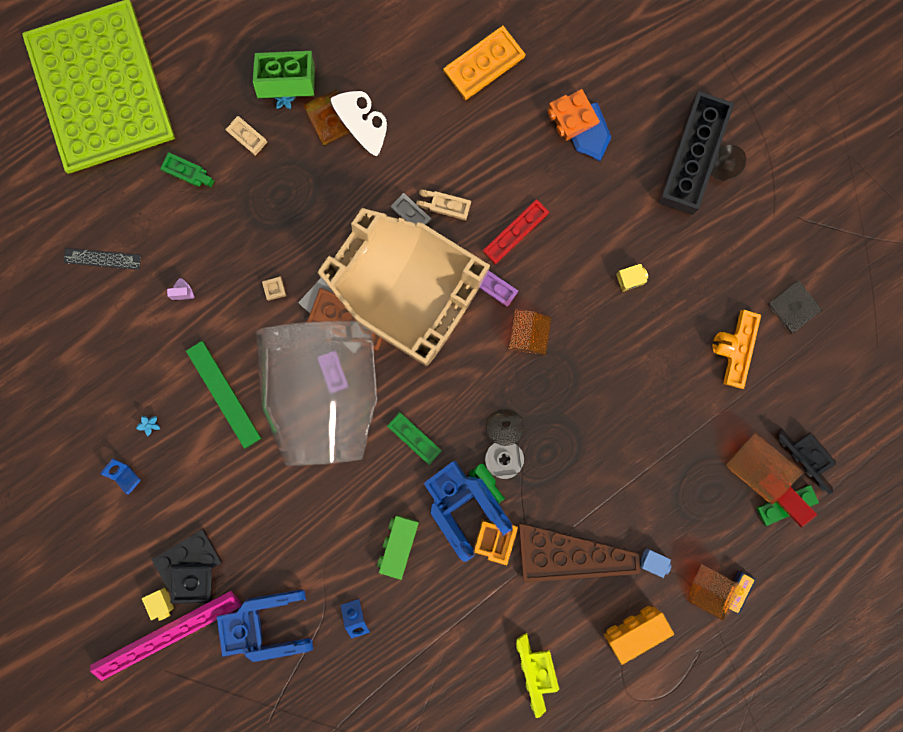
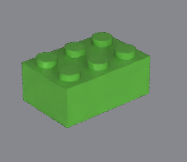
[253,51,315,98]

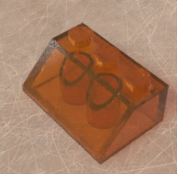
[726,433,803,505]

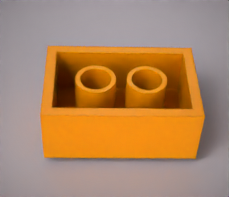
[603,606,674,664]

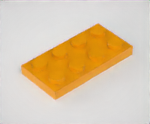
[443,26,525,100]

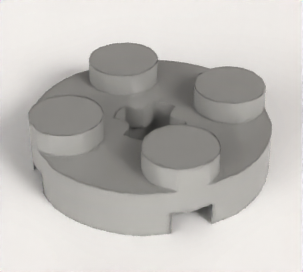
[485,440,524,479]

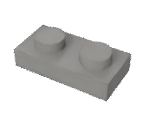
[391,193,431,225]

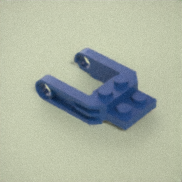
[424,461,513,562]
[217,590,313,662]

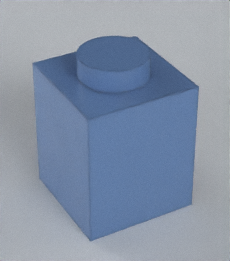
[640,548,671,578]

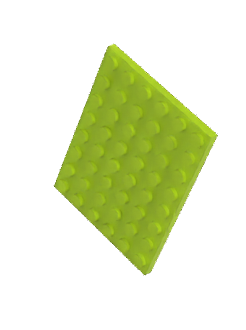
[22,0,175,174]

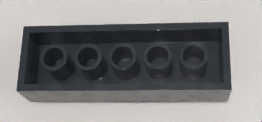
[657,91,735,215]

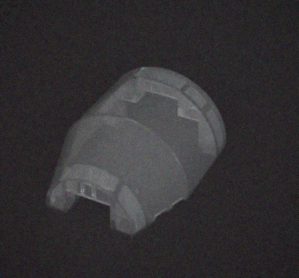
[256,321,377,466]

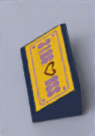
[721,570,756,614]

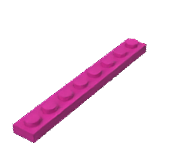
[90,591,241,681]

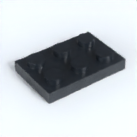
[151,529,223,593]

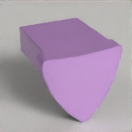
[167,278,194,300]

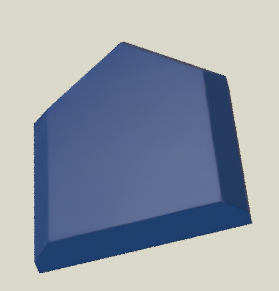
[571,103,611,161]

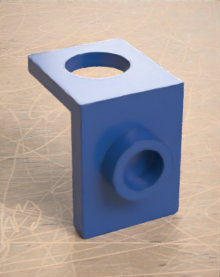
[100,458,141,495]
[341,599,370,638]

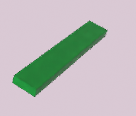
[186,341,262,449]

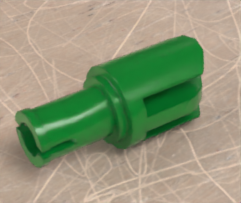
[469,464,505,504]

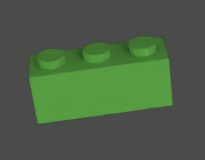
[377,514,419,580]

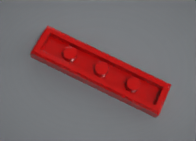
[482,199,550,265]

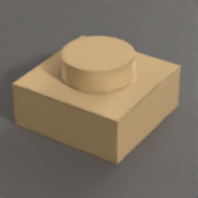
[262,277,287,301]

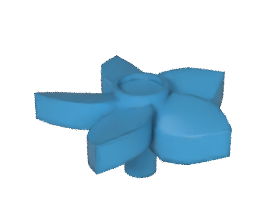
[274,96,296,109]
[136,416,160,436]

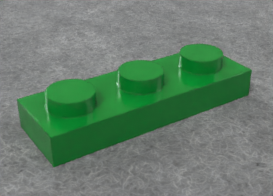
[756,485,819,526]

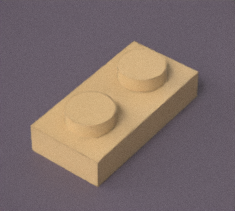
[226,116,267,156]

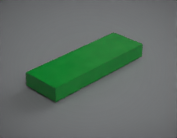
[387,412,442,465]

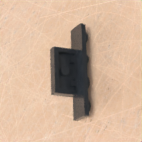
[778,428,837,495]

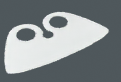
[331,91,387,156]

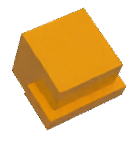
[473,519,518,565]

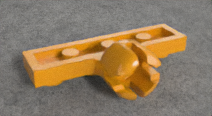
[712,310,761,389]

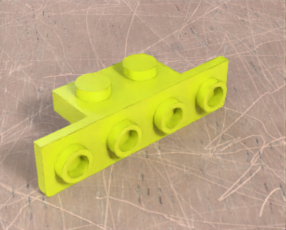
[516,633,559,718]

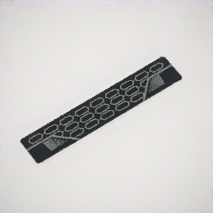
[64,248,141,270]

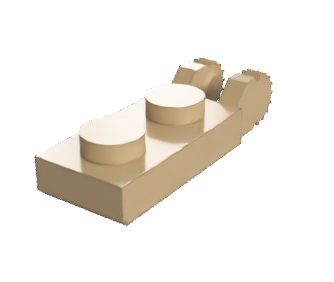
[416,189,471,220]

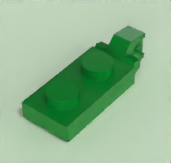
[160,152,214,187]

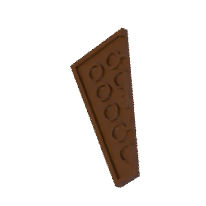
[519,523,641,583]

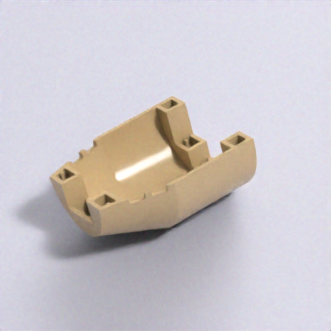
[318,208,490,366]

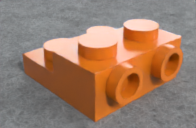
[547,89,600,141]

